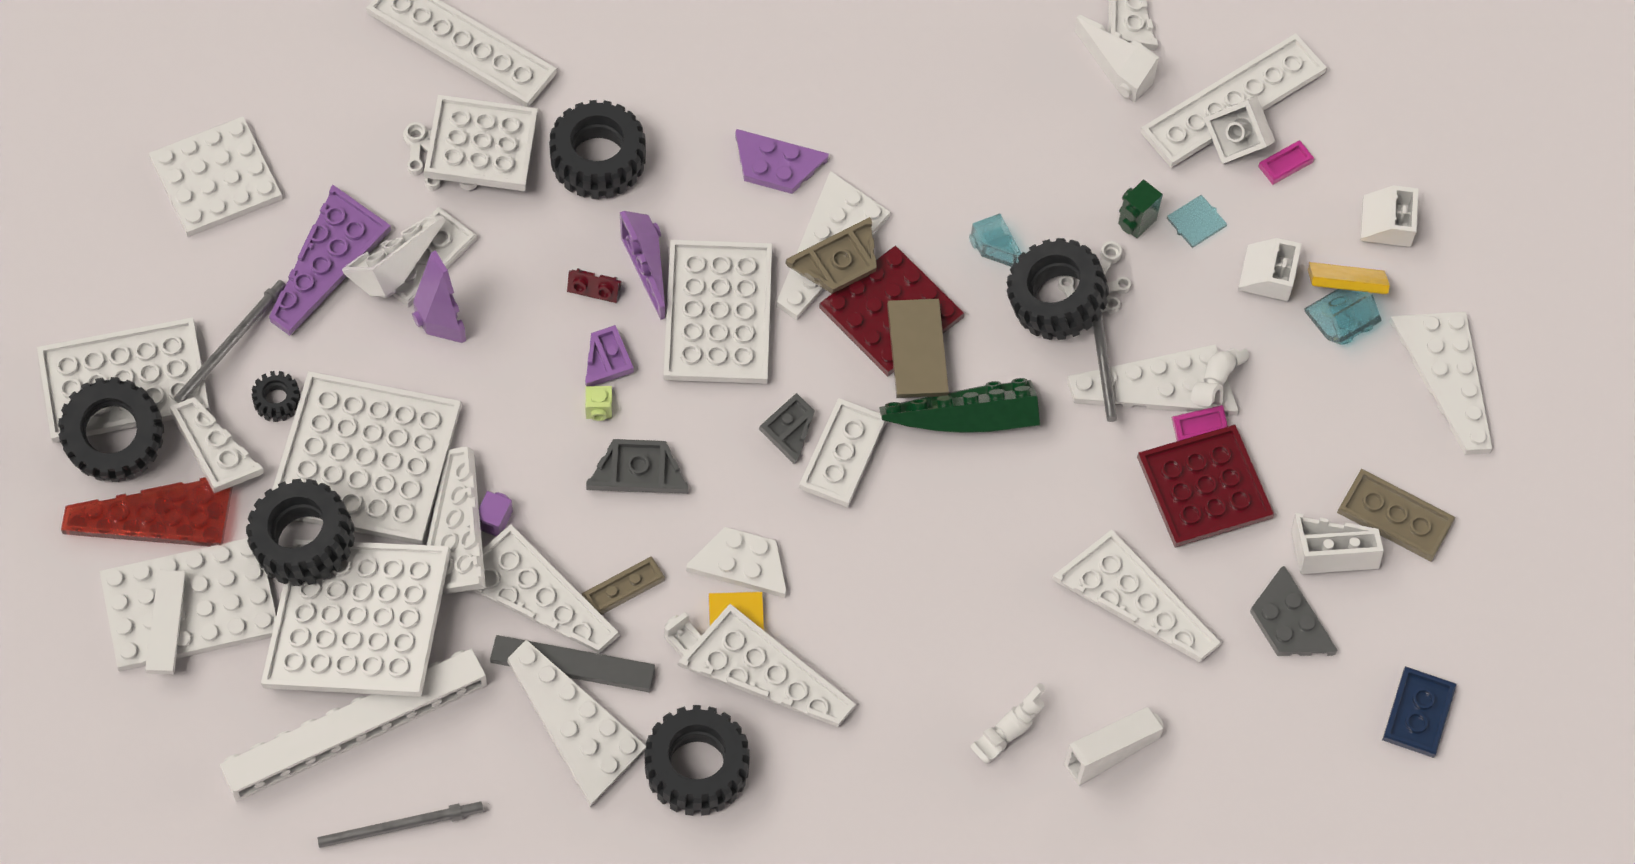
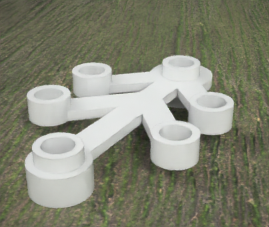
[403,122,477,191]
[1058,241,1131,314]

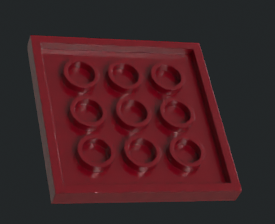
[819,245,964,377]
[1137,425,1274,548]

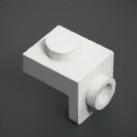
[664,612,701,657]

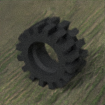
[251,371,300,422]

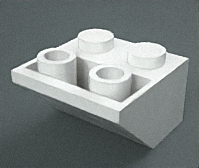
[1360,185,1419,247]
[1238,238,1302,301]

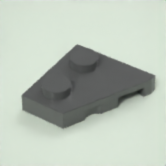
[759,393,815,464]

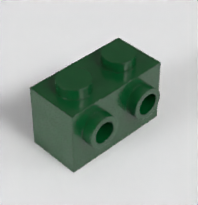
[1118,179,1163,238]

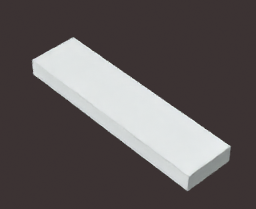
[145,570,187,674]

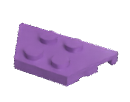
[735,129,829,194]

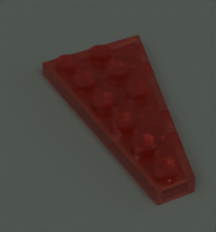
[61,477,233,547]

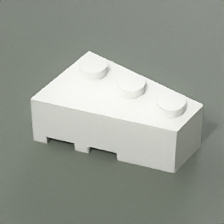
[1291,513,1384,574]

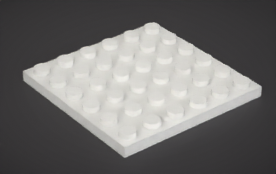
[272,371,461,545]
[261,539,451,697]

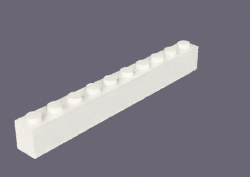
[219,648,487,802]

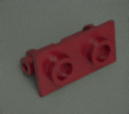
[567,268,622,303]

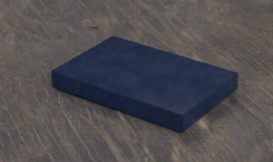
[1382,666,1457,758]

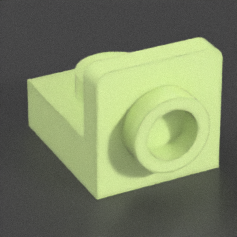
[585,386,612,421]

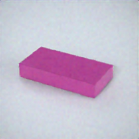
[1258,140,1314,185]
[1171,405,1228,441]

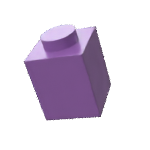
[479,491,513,537]

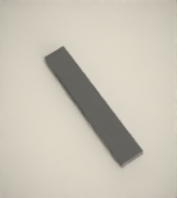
[490,635,655,693]

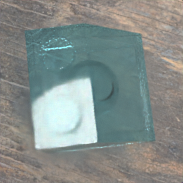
[1304,289,1382,345]

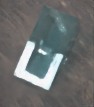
[969,213,1021,267]

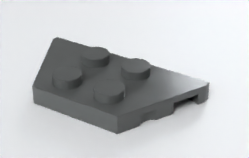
[586,439,688,494]
[1250,566,1337,656]

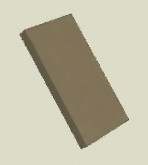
[887,299,949,398]
[1337,468,1456,562]

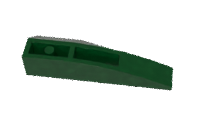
[879,378,1040,433]

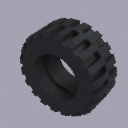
[549,100,646,199]
[1006,238,1109,340]
[58,377,164,482]
[246,478,355,586]
[645,705,750,816]

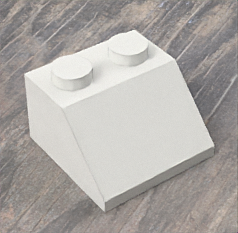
[1204,95,1275,164]

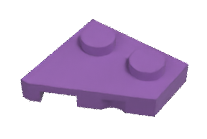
[585,325,634,386]

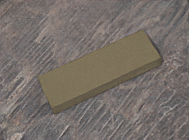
[582,556,665,615]

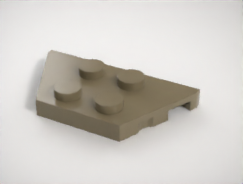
[785,217,877,294]

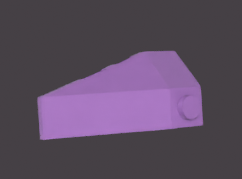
[620,211,665,320]
[412,250,466,343]

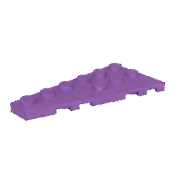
[269,184,391,336]

